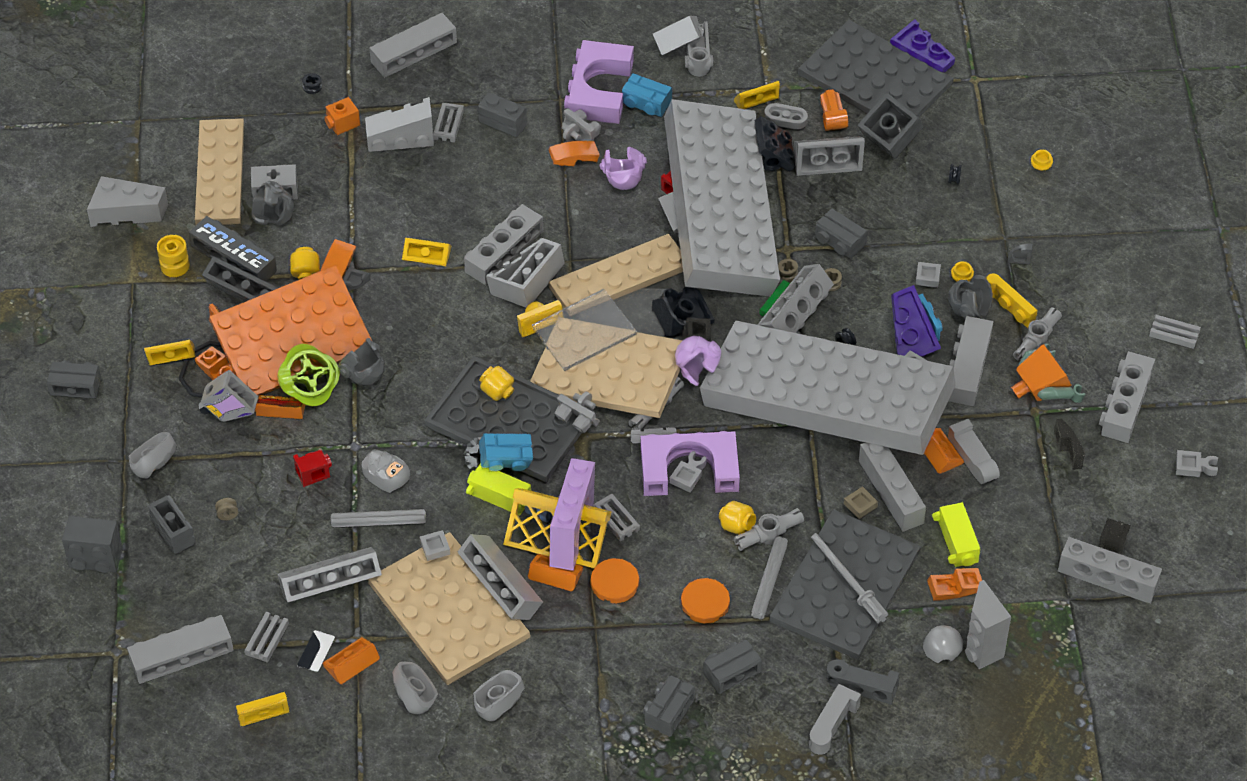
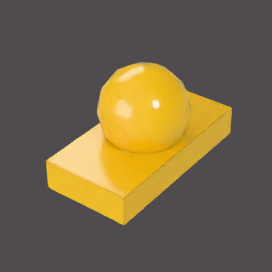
[517,300,564,337]

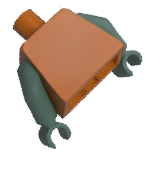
[1011,344,1086,403]

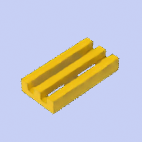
[236,692,289,726]

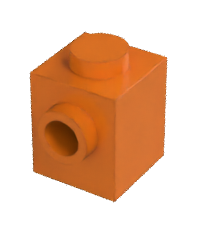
[324,97,360,135]

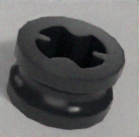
[302,73,322,94]
[948,164,962,184]
[835,328,857,345]

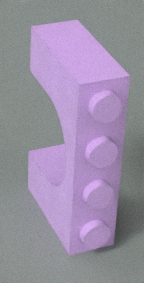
[564,40,634,124]
[641,431,740,496]
[550,458,595,571]

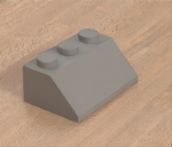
[793,136,865,176]
[965,580,1011,669]

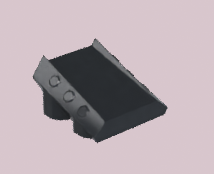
[652,287,715,336]

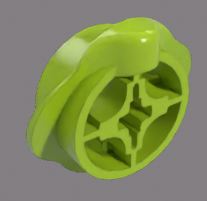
[277,344,340,406]

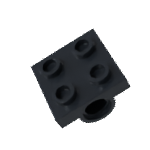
[754,116,796,172]

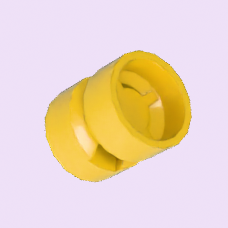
[157,235,190,277]

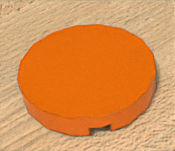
[591,558,639,603]
[681,578,730,624]

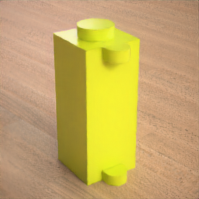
[466,463,531,516]
[932,502,980,567]

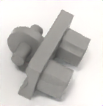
[562,108,601,141]
[554,391,600,433]

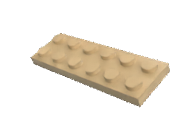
[195,119,244,225]
[549,234,683,318]

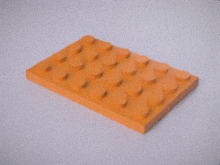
[209,265,372,396]

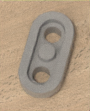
[764,103,808,129]

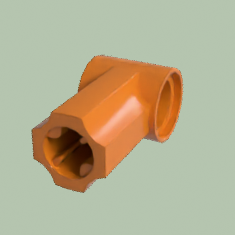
[820,89,848,131]

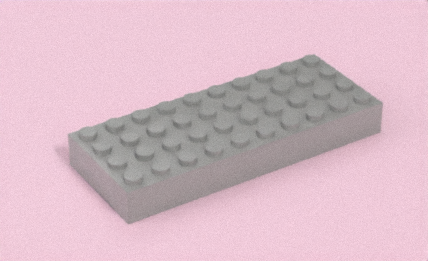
[664,99,780,297]
[700,321,956,455]

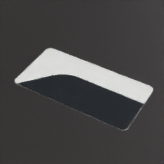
[297,630,335,672]

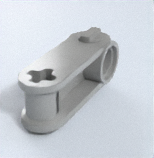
[685,21,713,77]

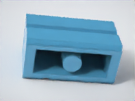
[622,73,672,117]
[479,433,533,471]

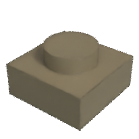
[844,486,878,519]

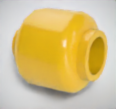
[290,247,320,280]
[479,366,515,401]
[719,501,756,535]

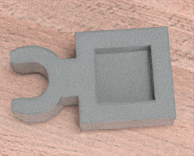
[1176,450,1218,477]
[669,451,706,492]

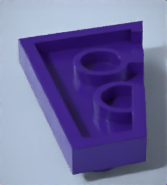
[890,19,955,73]
[891,285,941,357]

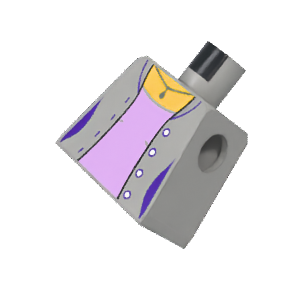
[199,370,259,422]

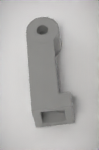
[948,419,1000,484]
[809,684,861,755]

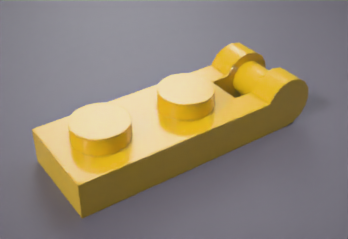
[987,273,1037,328]

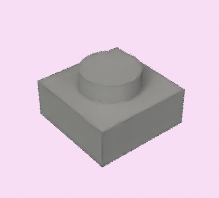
[916,262,941,287]
[420,530,450,561]

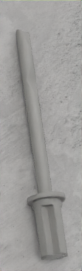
[811,533,889,623]

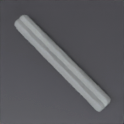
[331,509,426,527]
[751,536,788,620]

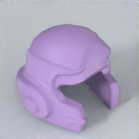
[600,147,647,190]
[675,336,721,386]

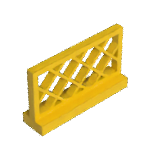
[503,488,612,568]

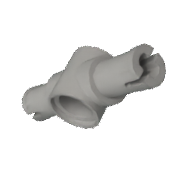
[1013,307,1062,361]
[734,508,804,551]

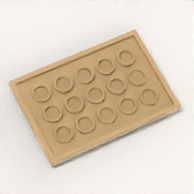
[530,318,682,418]
[368,532,530,685]

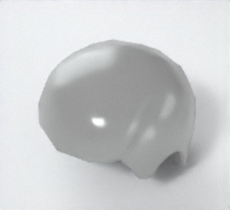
[923,625,963,663]

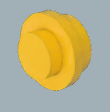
[1031,150,1053,170]
[951,261,974,281]

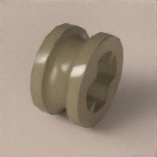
[778,259,798,281]
[824,268,842,291]
[215,498,238,520]

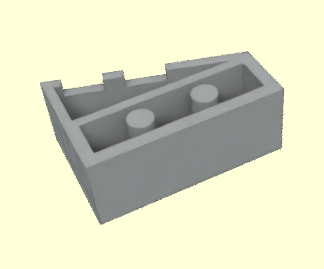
[365,97,434,152]
[87,176,168,227]
[486,238,565,307]

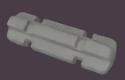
[631,427,677,443]

